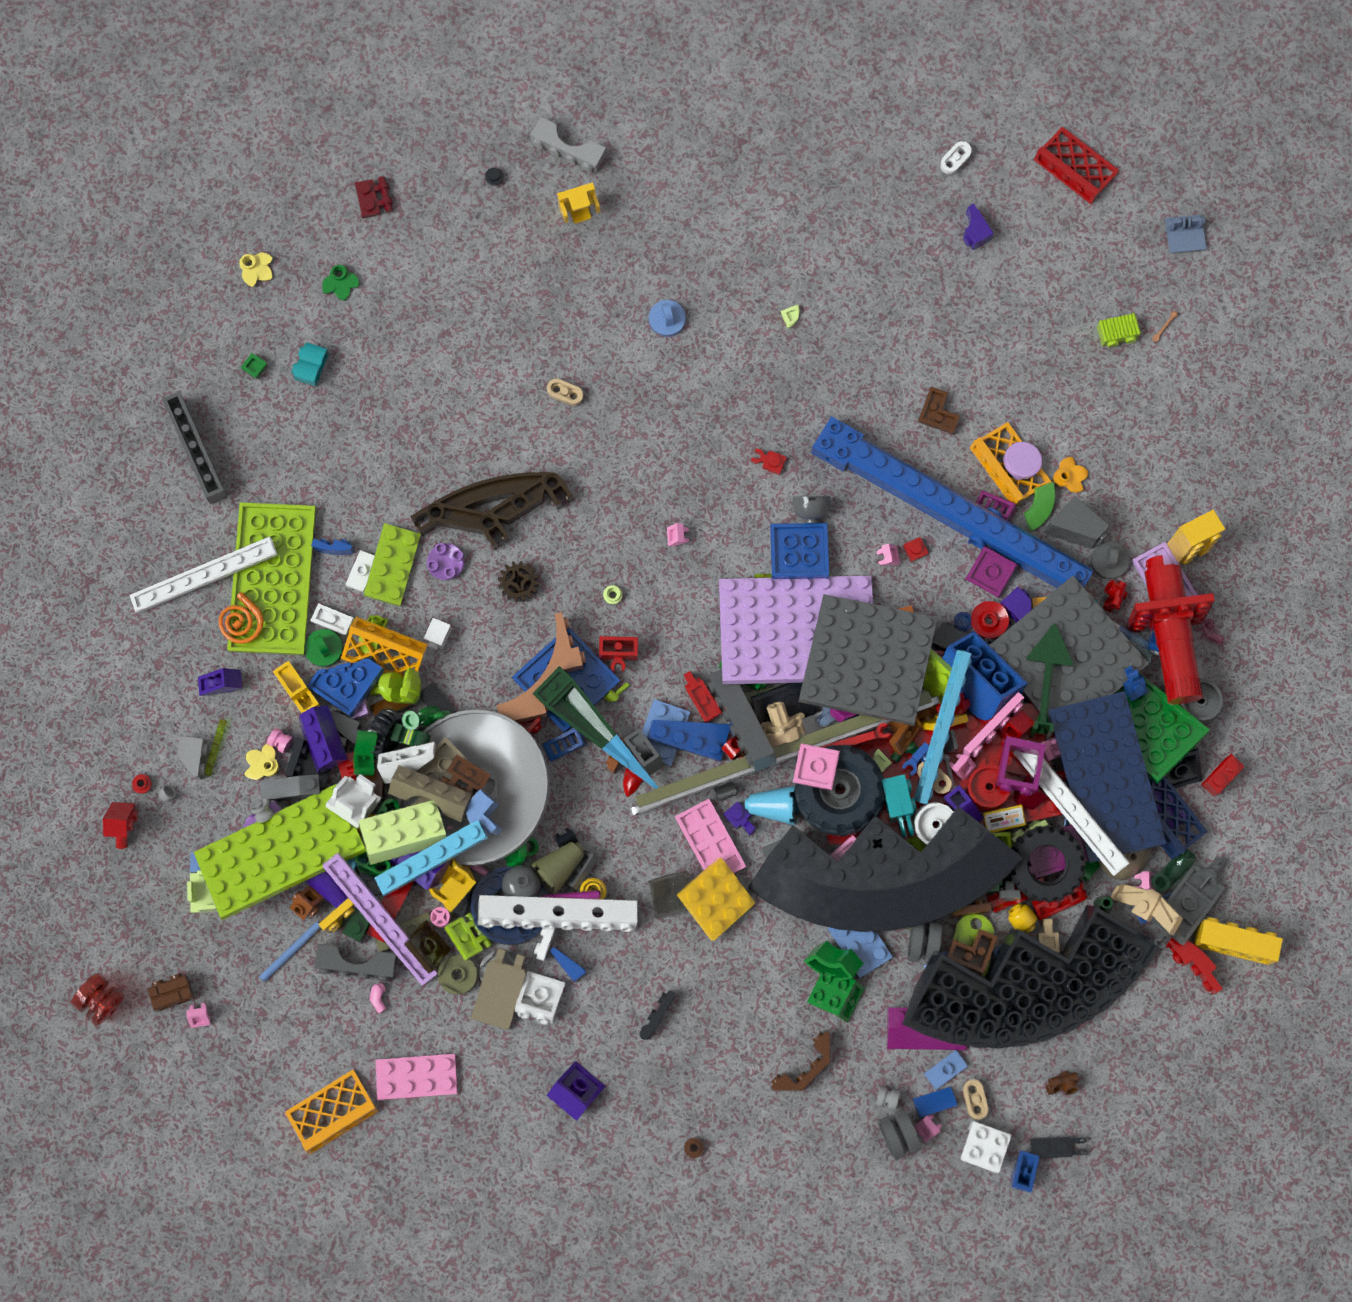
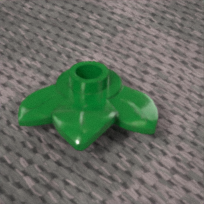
[322,265,359,301]

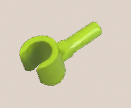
[604,682,629,702]

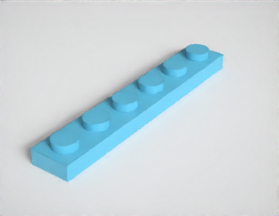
[375,820,488,896]

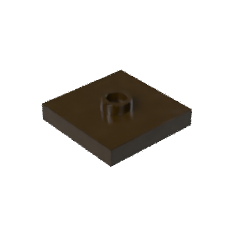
[404,920,451,974]

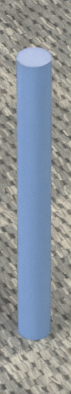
[259,921,321,982]

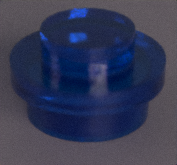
[954,612,972,631]

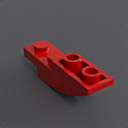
[1161,938,1223,995]

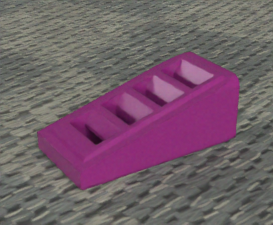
[975,490,1017,522]

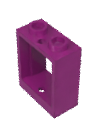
[996,736,1046,796]

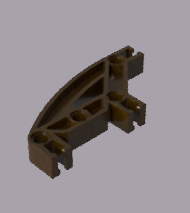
[410,472,573,550]

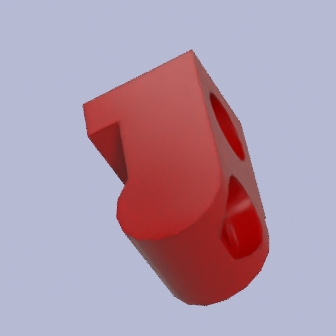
[722,736,746,761]

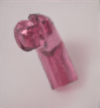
[1202,618,1225,645]

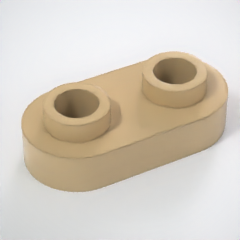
[547,379,583,406]
[917,762,952,794]
[963,1080,988,1120]

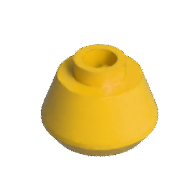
[580,878,607,900]

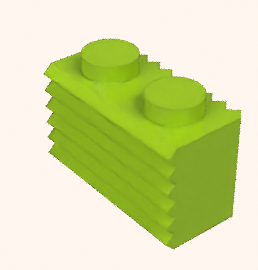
[1097,313,1141,348]

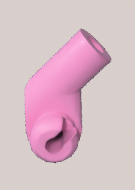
[370,983,387,1014]

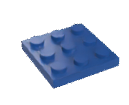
[770,523,829,579]

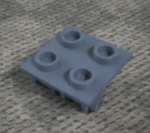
[1165,215,1207,253]

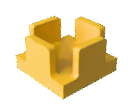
[557,182,600,224]
[429,858,476,912]

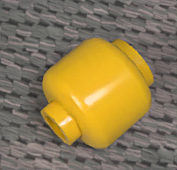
[1008,903,1037,933]

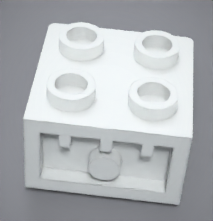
[961,1121,1011,1173]

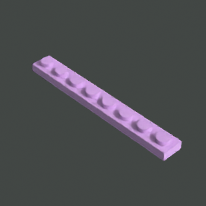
[322,852,438,985]

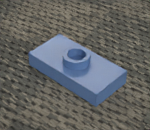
[924,1050,968,1090]

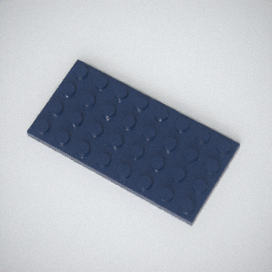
[1048,691,1166,863]

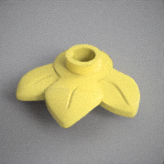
[239,253,272,287]
[245,744,279,780]

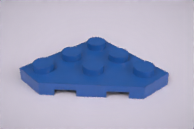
[307,658,385,717]

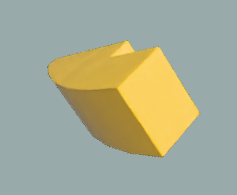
[273,660,320,713]

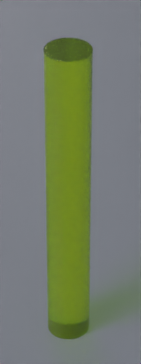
[204,719,227,777]

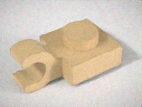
[1038,919,1060,953]

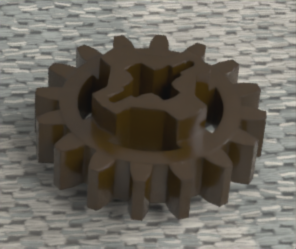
[498,561,539,603]

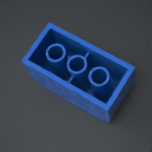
[942,631,1027,720]

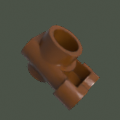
[1046,1071,1079,1095]

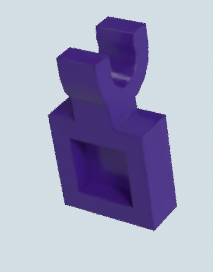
[723,801,756,836]

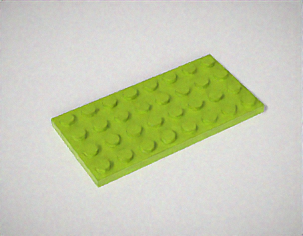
[227,502,316,655]
[193,784,366,921]

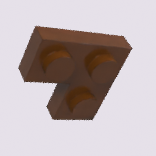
[918,387,960,435]

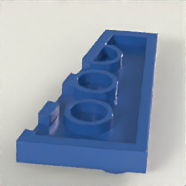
[647,720,731,762]

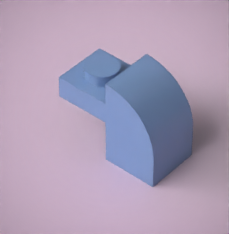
[467,790,502,835]

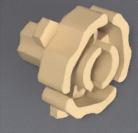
[760,701,805,746]

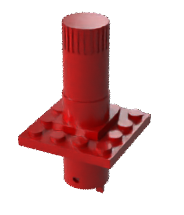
[1127,555,1215,705]

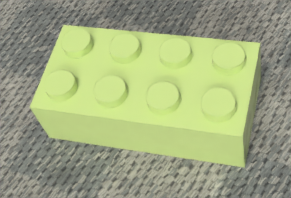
[359,801,446,865]

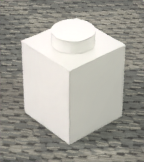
[424,618,452,650]

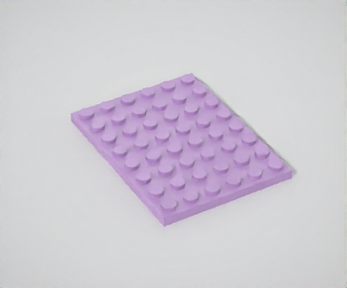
[719,576,873,684]

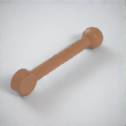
[1152,311,1178,342]

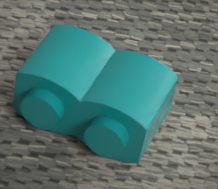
[291,342,329,387]

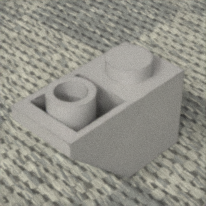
[177,736,208,780]

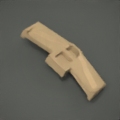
[1110,884,1183,936]

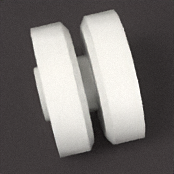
[913,802,954,844]

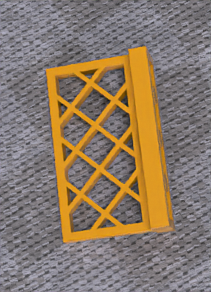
[970,422,1051,506]
[341,616,428,677]
[285,1070,379,1155]

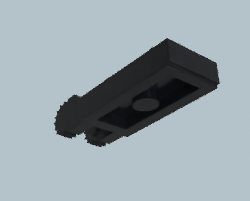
[639,990,675,1040]
[1030,1137,1088,1159]

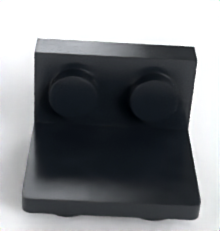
[285,738,331,789]

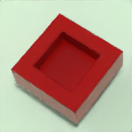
[903,537,929,563]

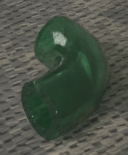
[1152,849,1197,892]

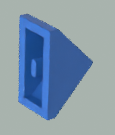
[1011,1150,1040,1193]

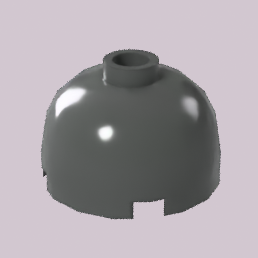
[792,496,830,523]
[502,865,541,897]

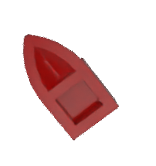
[623,759,644,797]

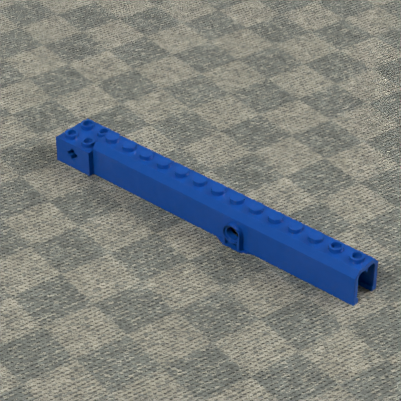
[811,416,1094,588]

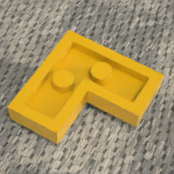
[318,898,356,933]

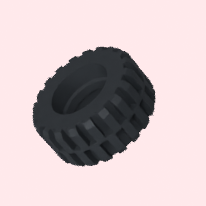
[1010,825,1086,902]

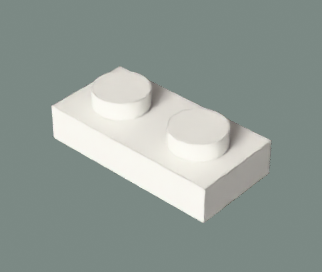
[311,604,354,636]

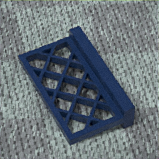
[1149,776,1208,860]

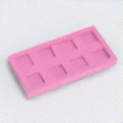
[963,692,1024,758]
[675,799,746,874]
[375,1054,458,1100]

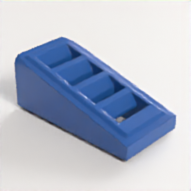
[543,728,587,762]
[551,947,587,982]

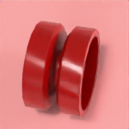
[967,765,1010,811]

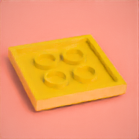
[677,857,755,941]

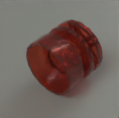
[70,972,125,1026]

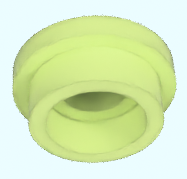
[603,585,622,604]

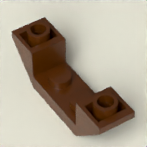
[770,1031,830,1091]

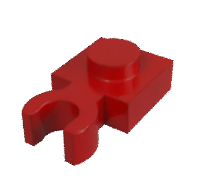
[751,448,786,476]

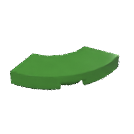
[1024,482,1055,531]

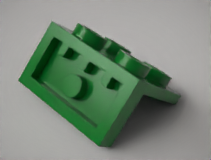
[807,974,865,1023]

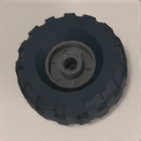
[795,745,885,836]

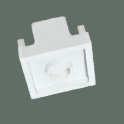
[326,775,381,828]

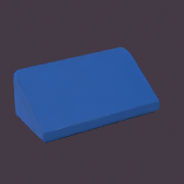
[913,1087,958,1118]

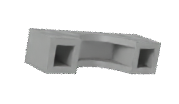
[530,117,606,173]

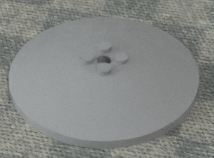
[398,710,550,866]

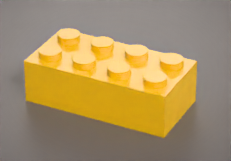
[1167,509,1225,566]
[1193,918,1283,965]

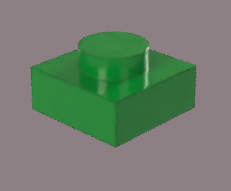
[241,353,268,380]

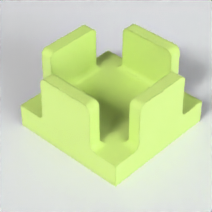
[187,871,218,913]

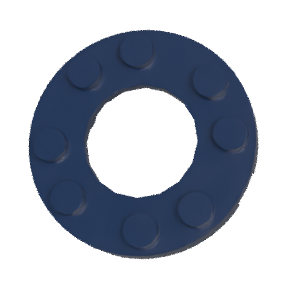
[471,866,548,945]

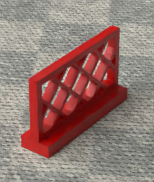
[1034,126,1120,204]

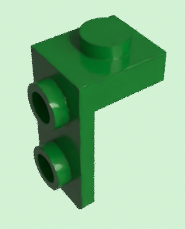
[353,731,377,776]

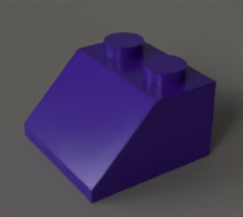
[546,1061,606,1121]

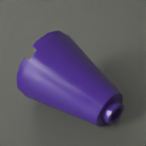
[305,871,348,908]

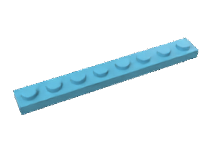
[914,650,971,805]

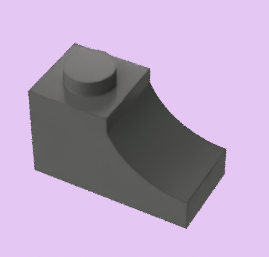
[624,728,665,776]

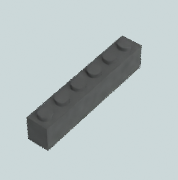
[162,391,227,504]
[707,669,777,772]

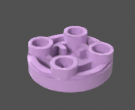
[1003,442,1042,480]

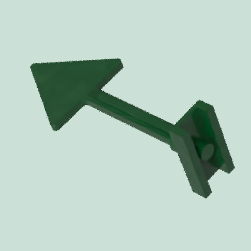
[1026,623,1073,740]

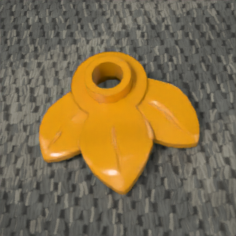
[1054,457,1089,493]

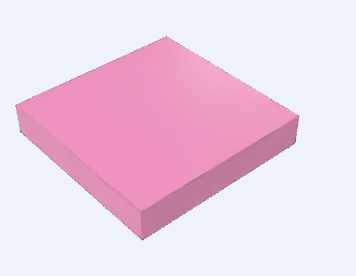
[793,743,840,790]

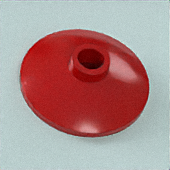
[971,601,1009,639]

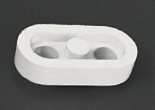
[940,141,971,174]
[534,928,556,961]

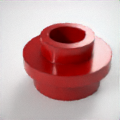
[132,774,152,794]

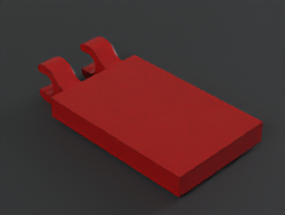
[820,723,892,748]

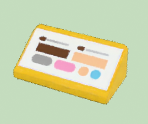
[983,805,1026,833]

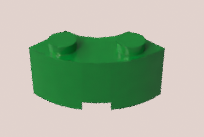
[804,940,864,980]

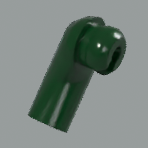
[890,741,919,763]

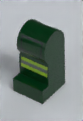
[390,723,431,747]

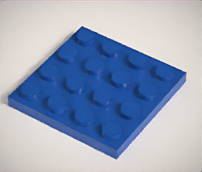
[512,628,620,733]

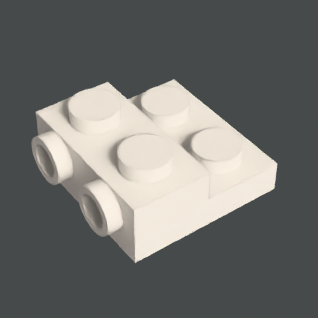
[515,971,565,1025]

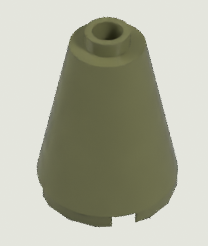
[530,841,585,894]

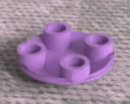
[427,543,465,580]

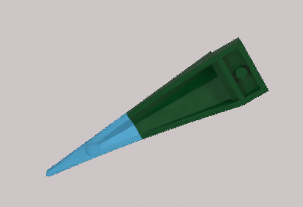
[532,666,658,789]

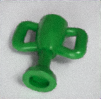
[402,706,450,730]

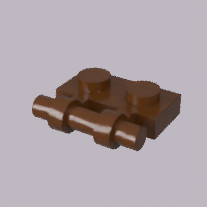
[440,754,491,800]

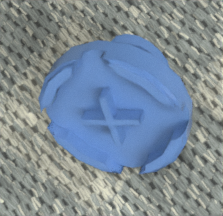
[649,300,686,337]

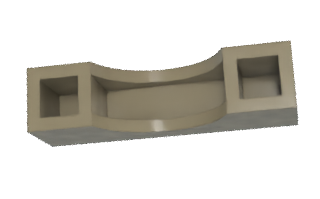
[388,765,472,822]

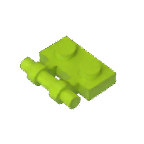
[444,912,493,961]

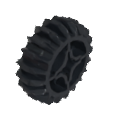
[368,708,403,759]

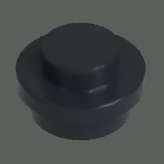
[485,167,504,186]

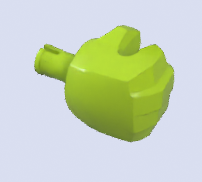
[370,668,421,704]

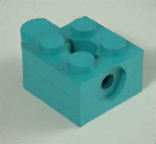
[882,775,916,838]

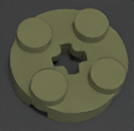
[438,955,477,995]

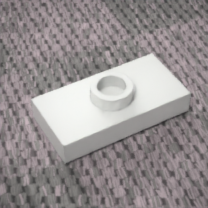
[346,550,374,593]

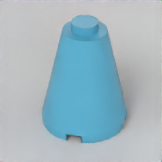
[745,786,799,825]

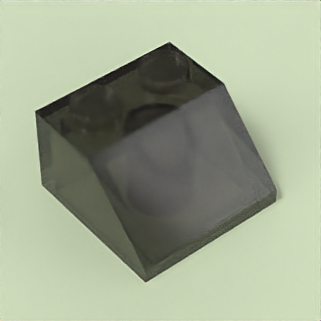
[649,871,690,919]

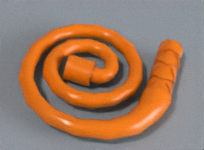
[219,592,264,644]

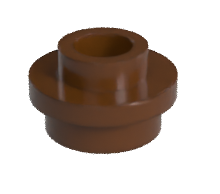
[684,1138,704,1158]

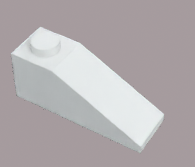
[377,742,435,784]

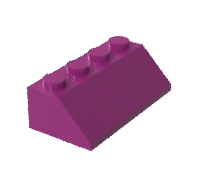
[887,1008,966,1050]

